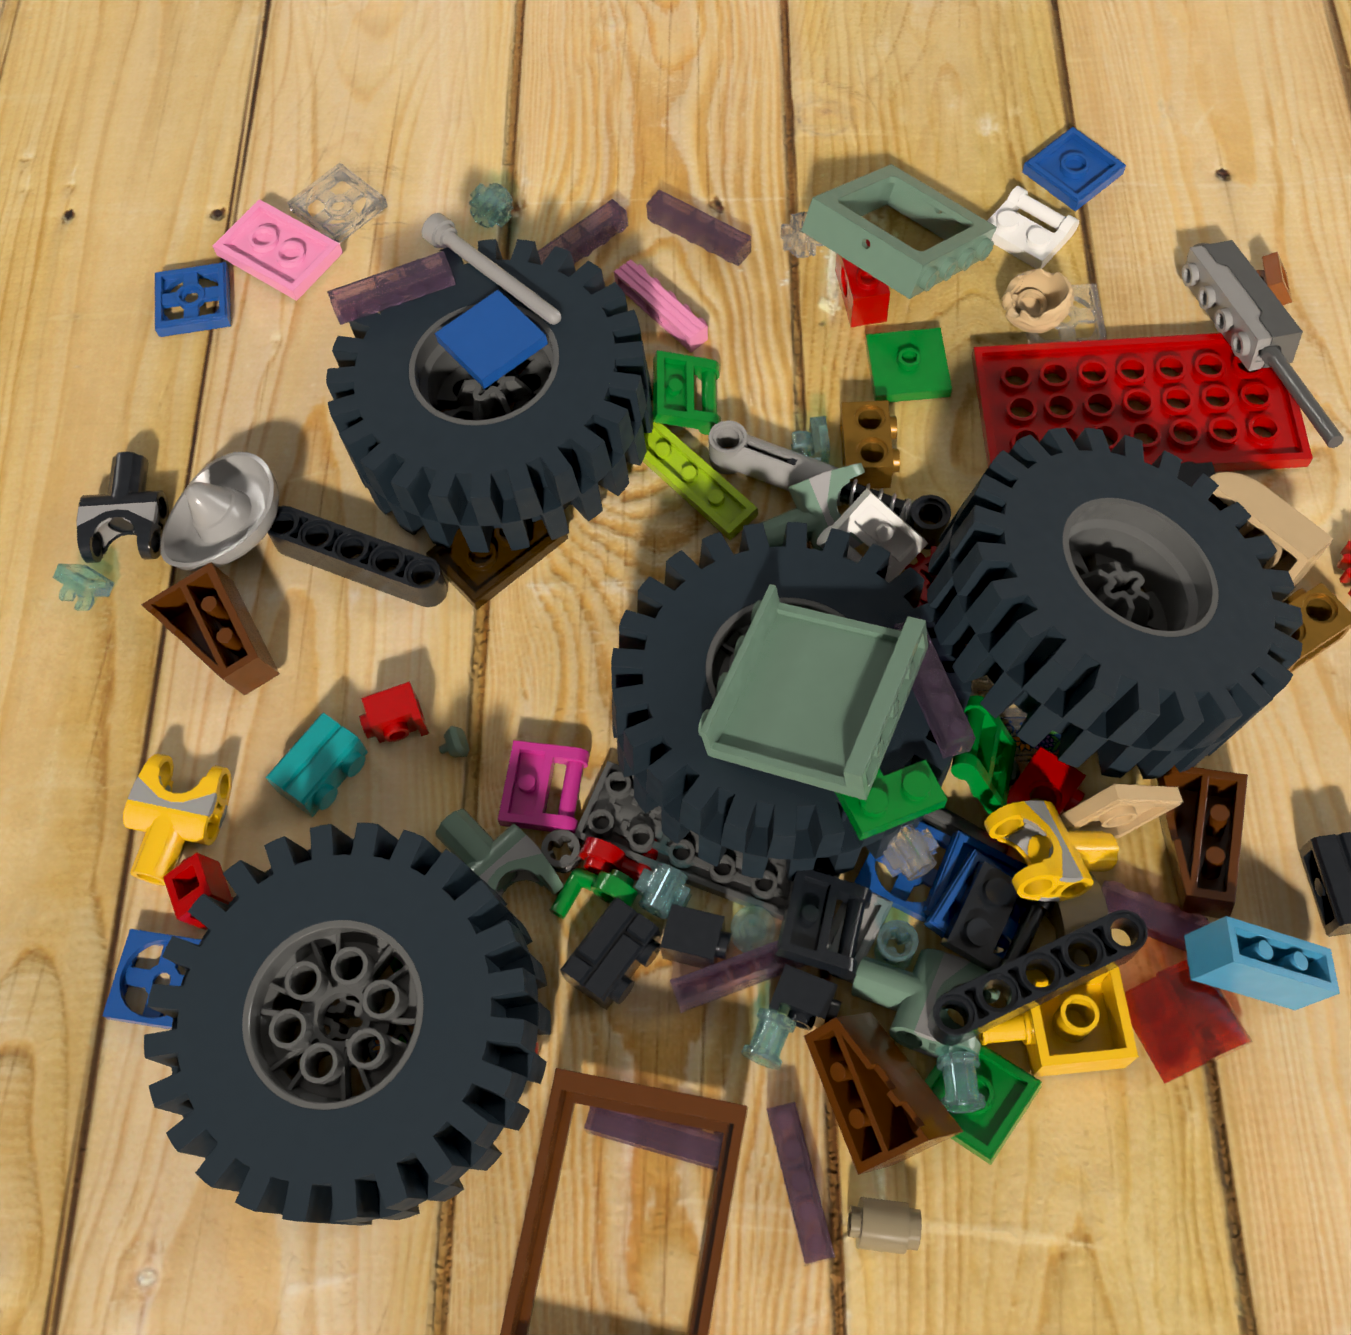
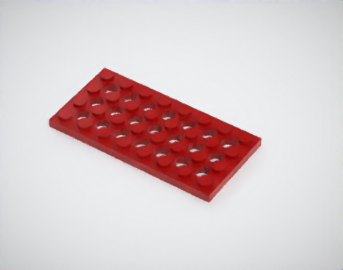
[972,333,1313,472]

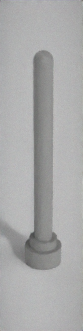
[422,213,561,325]

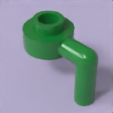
[549,868,638,919]

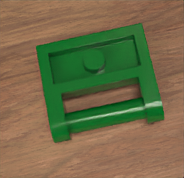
[653,350,721,435]
[951,695,1017,814]

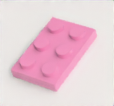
[212,199,343,301]

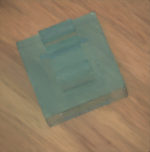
[791,416,830,464]
[53,563,115,611]

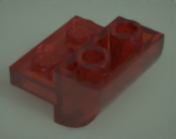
[1124,960,1253,1084]

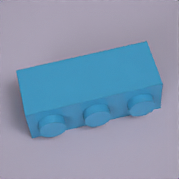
[1184,916,1340,1010]

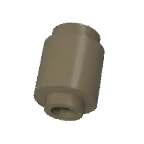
[847,1197,922,1254]

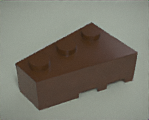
[141,562,280,695]
[1151,765,1248,919]
[804,1012,963,1175]

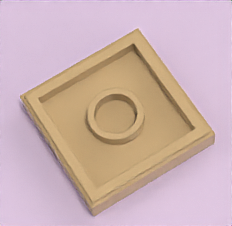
[1060,784,1183,838]

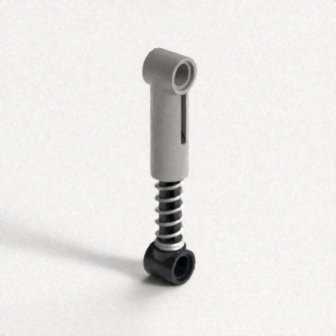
[708,420,951,550]

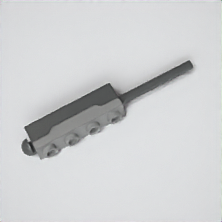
[1182,240,1344,448]

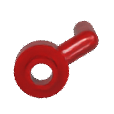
[579,837,658,883]

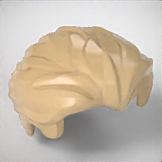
[1001,268,1075,333]

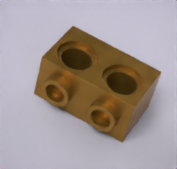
[839,400,900,489]
[1284,582,1351,673]

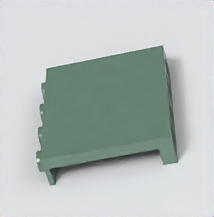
[698,584,928,801]

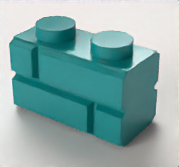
[265,713,368,817]

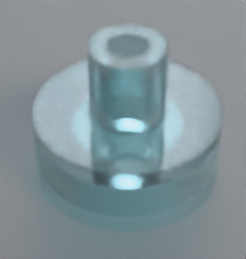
[731,906,776,954]

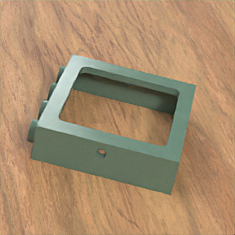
[801,164,997,299]

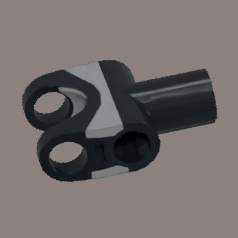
[77,452,169,563]

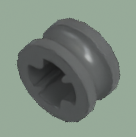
[541,829,582,873]

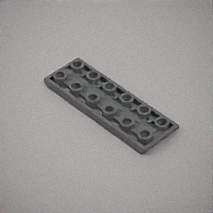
[574,761,841,921]

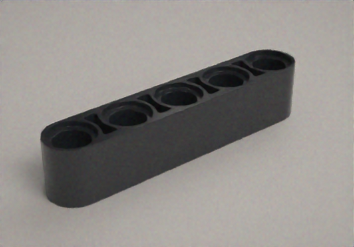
[268,505,448,607]
[928,910,1148,1046]

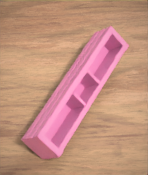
[614,260,708,353]

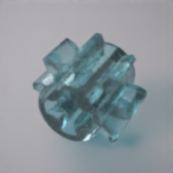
[469,183,513,228]
[635,863,692,919]

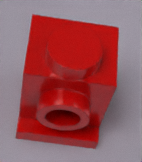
[359,681,429,743]
[163,852,234,930]

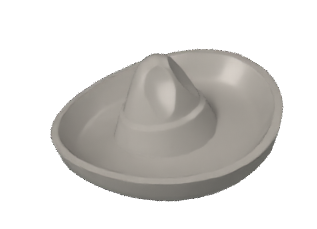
[161,452,279,571]

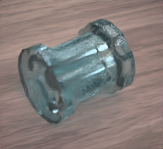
[874,920,919,969]
[741,1008,796,1070]
[936,1051,986,1113]

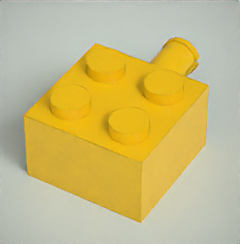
[979,964,1139,1077]

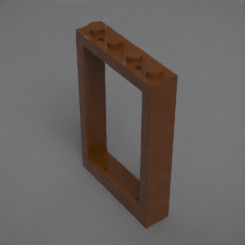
[500,1068,748,1335]

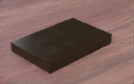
[426,519,568,610]

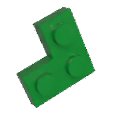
[835,760,948,841]

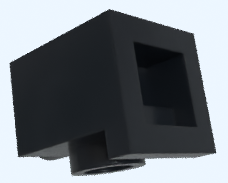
[768,964,842,1030]

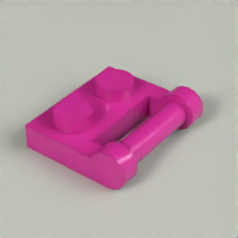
[498,740,590,833]

